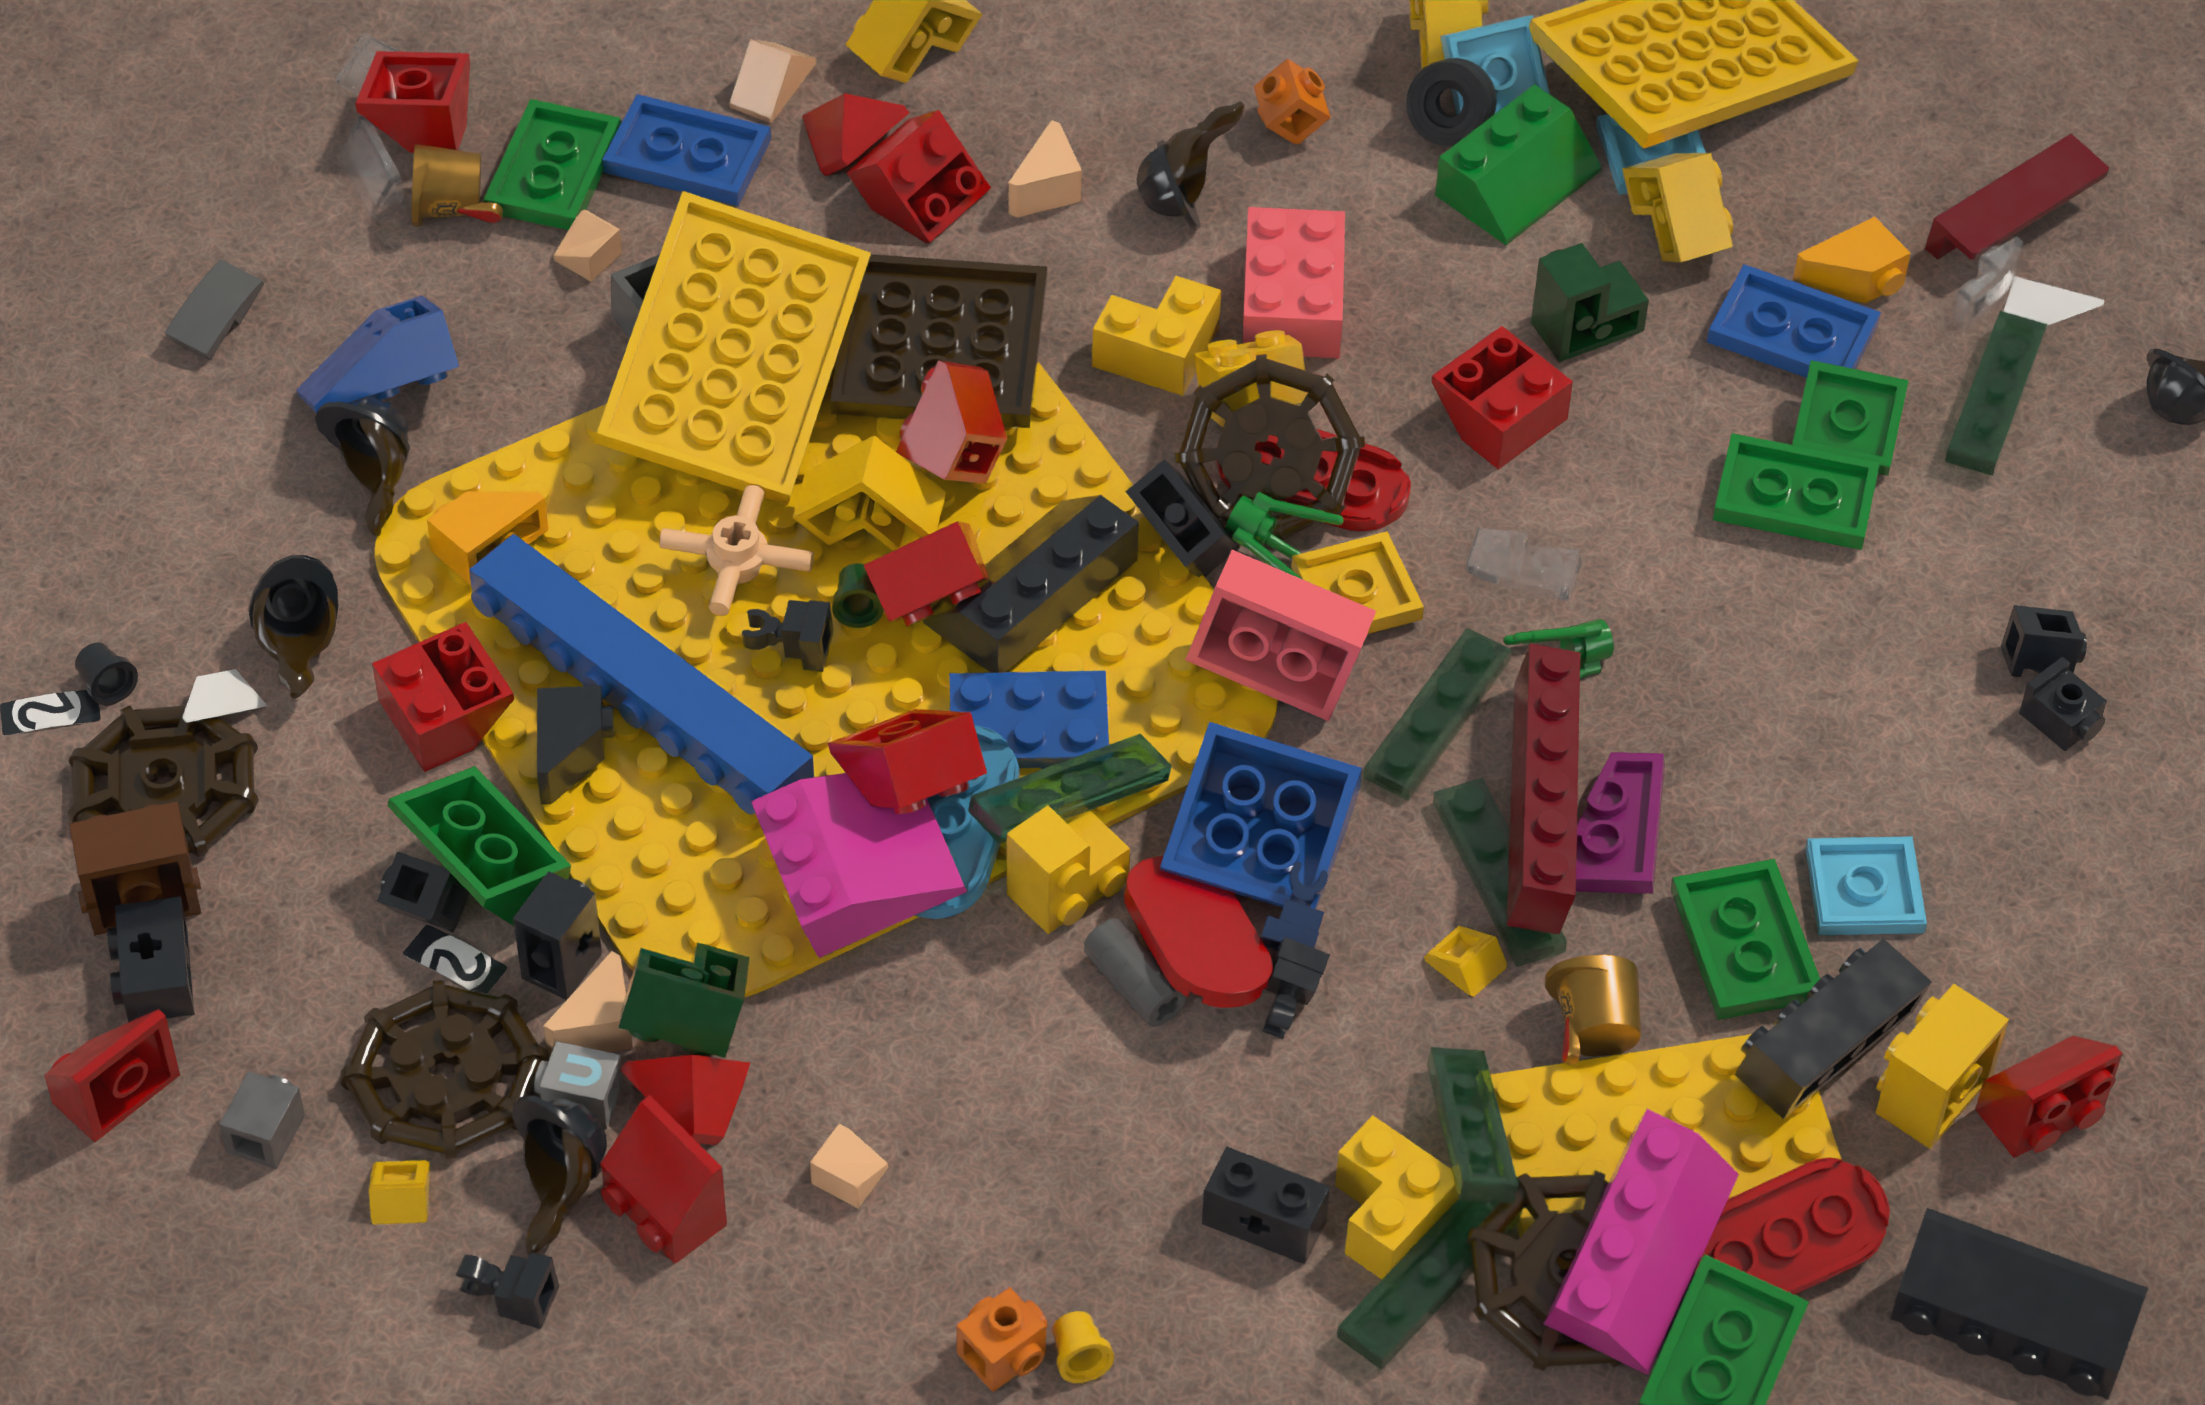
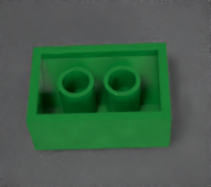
[1435,84,1601,246]
[387,766,571,927]

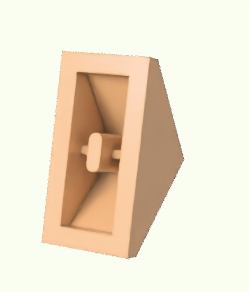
[729,39,816,124]
[1008,120,1082,217]
[544,951,633,1056]

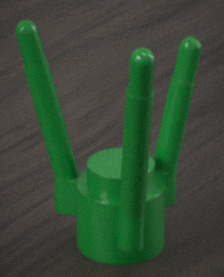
[1225,492,1344,579]
[1503,619,1614,679]

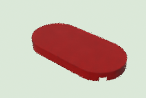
[1216,429,1411,532]
[1123,856,1273,1008]
[1686,1157,1890,1295]

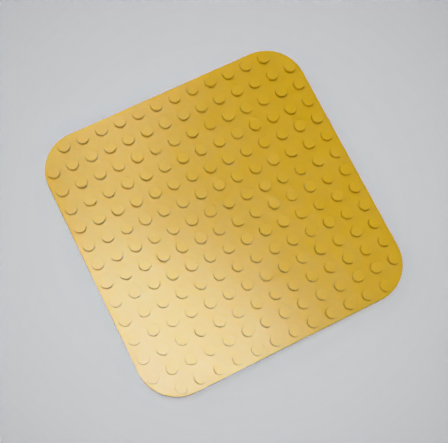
[375,358,1278,997]

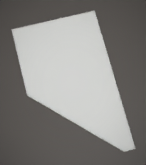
[2002,276,2105,326]
[182,669,267,723]

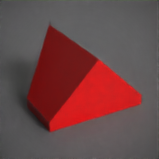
[802,93,909,176]
[620,1055,750,1145]

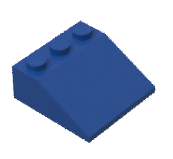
[1160,722,1362,909]

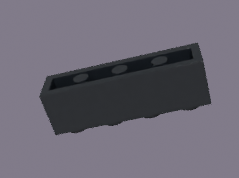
[1734,939,1932,1119]

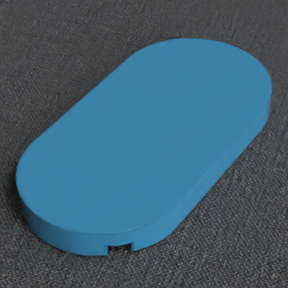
[915,725,1020,919]

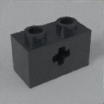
[1126,459,1240,577]
[513,871,602,1000]
[107,896,195,1022]
[1202,1146,1330,1264]

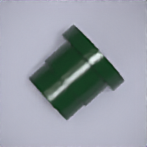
[832,563,884,628]

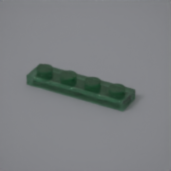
[1945,310,2047,476]
[1363,628,1512,801]
[968,733,1172,844]
[1433,777,1567,967]
[1427,1047,1518,1203]
[1337,1178,1523,1370]

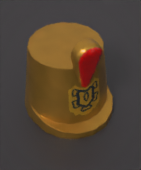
[412,144,503,226]
[1544,955,1641,1065]

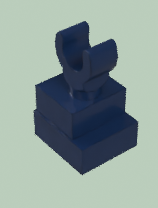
[1260,862,1328,950]

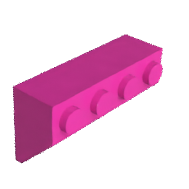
[1544,1109,1739,1375]

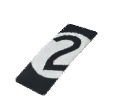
[0,690,101,736]
[403,925,507,994]

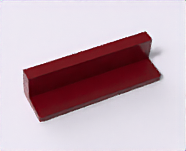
[1924,133,2109,260]

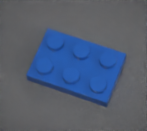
[602,94,771,206]
[1707,264,1881,378]
[949,670,1110,770]

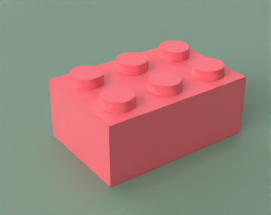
[1242,207,1345,358]
[1185,550,1376,721]

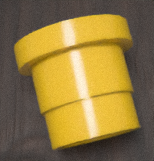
[1052,1311,1115,1384]

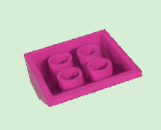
[751,773,967,958]

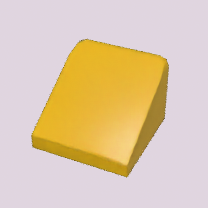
[1424,926,1507,997]
[369,1160,430,1225]

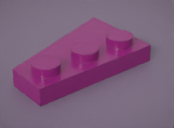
[1576,752,1665,894]

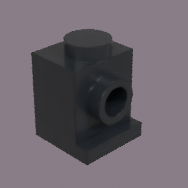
[2001,605,2087,677]
[2019,656,2107,751]
[377,851,470,933]

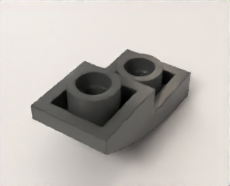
[165,259,264,361]

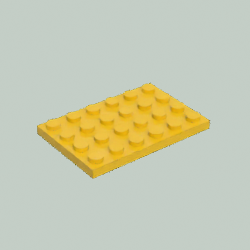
[1529,0,1859,149]
[594,191,871,506]
[1478,1034,1841,1270]

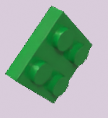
[1792,360,1909,476]

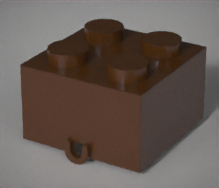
[69,801,202,936]

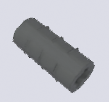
[1084,918,1186,1027]

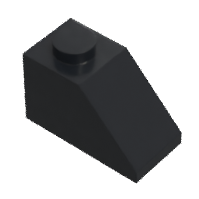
[537,686,614,805]

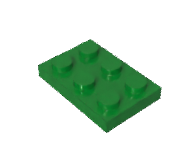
[483,99,621,230]
[1712,433,1880,550]
[1670,859,1820,1020]
[1638,1254,1809,1405]

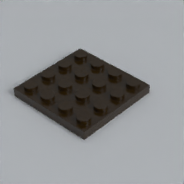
[830,254,1047,428]

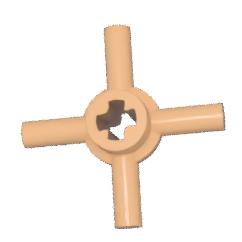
[659,485,814,616]

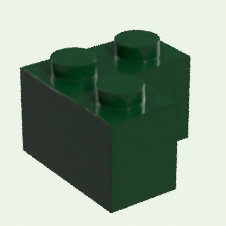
[1531,243,1649,362]
[618,942,750,1058]

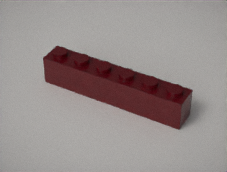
[1507,643,1580,935]

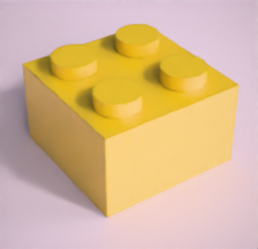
[1876,983,2009,1149]

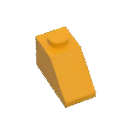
[1793,217,1911,303]
[427,491,549,585]

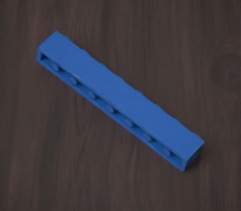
[469,534,814,814]

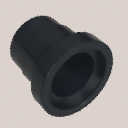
[75,642,138,706]

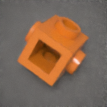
[1253,58,1331,145]
[956,1287,1048,1392]

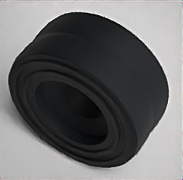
[1406,58,1497,146]

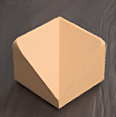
[553,210,622,282]
[810,1124,888,1209]

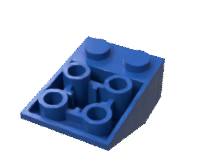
[296,295,459,413]

